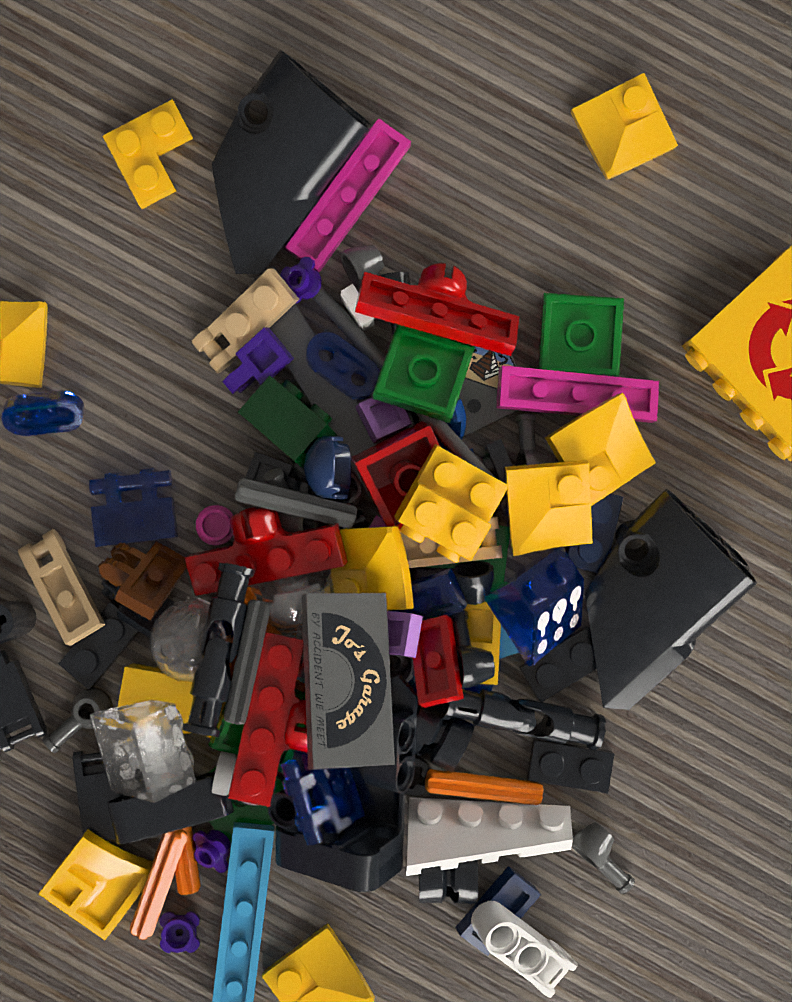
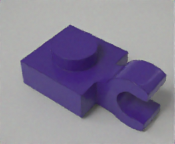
[222,327,294,394]

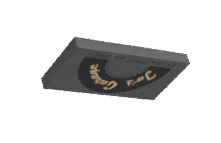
[301,593,395,770]

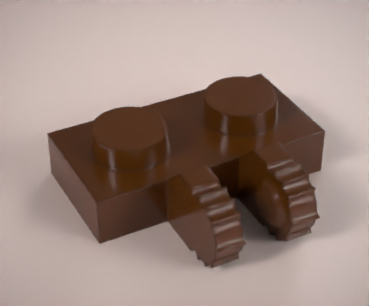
[98,541,187,621]

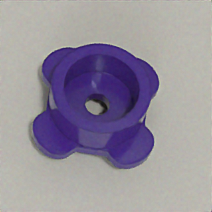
[280,257,322,304]
[193,830,231,873]
[159,911,200,953]

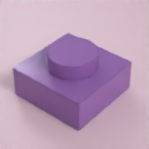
[355,398,412,443]
[387,611,423,658]

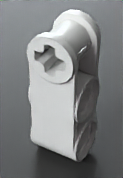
[471,901,578,998]

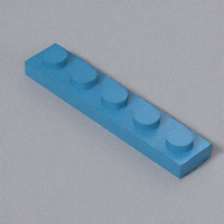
[212,822,275,1002]

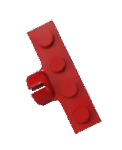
[355,262,519,356]
[185,507,348,596]
[228,632,308,807]

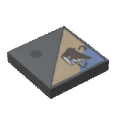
[458,345,519,438]

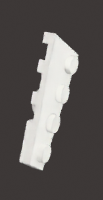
[406,797,573,876]

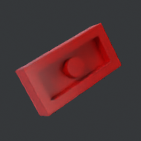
[412,615,464,708]

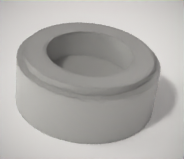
[212,751,237,796]

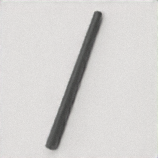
[312,285,496,478]

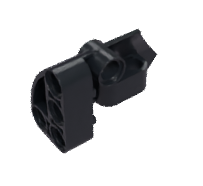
[212,50,372,274]
[584,489,757,710]
[268,675,418,892]

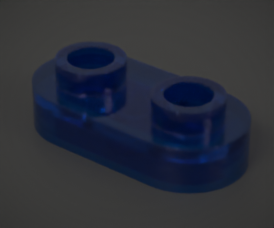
[306,332,380,400]
[1,390,84,436]

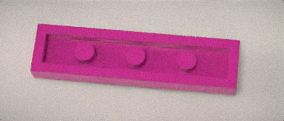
[285,118,411,272]
[496,365,659,423]

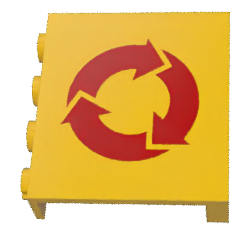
[682,245,792,461]

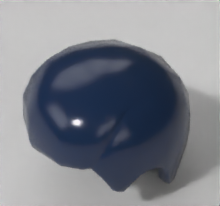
[304,436,351,499]

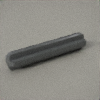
[235,478,357,529]
[223,600,271,725]

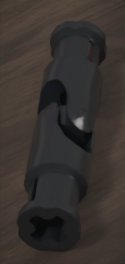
[182,563,255,737]
[440,689,606,751]

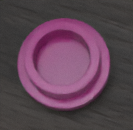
[196,505,233,545]

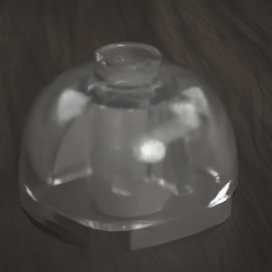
[251,569,334,637]
[149,598,232,682]

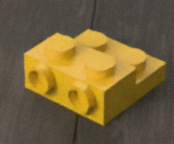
[394,444,509,563]

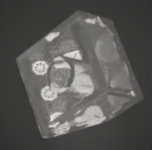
[90,700,196,803]

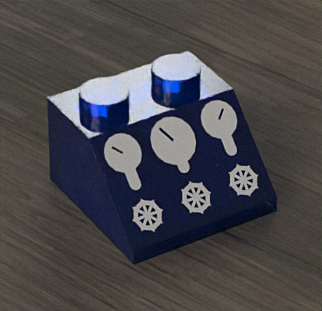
[483,547,584,666]

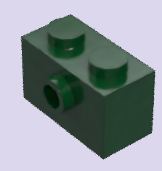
[238,375,338,469]

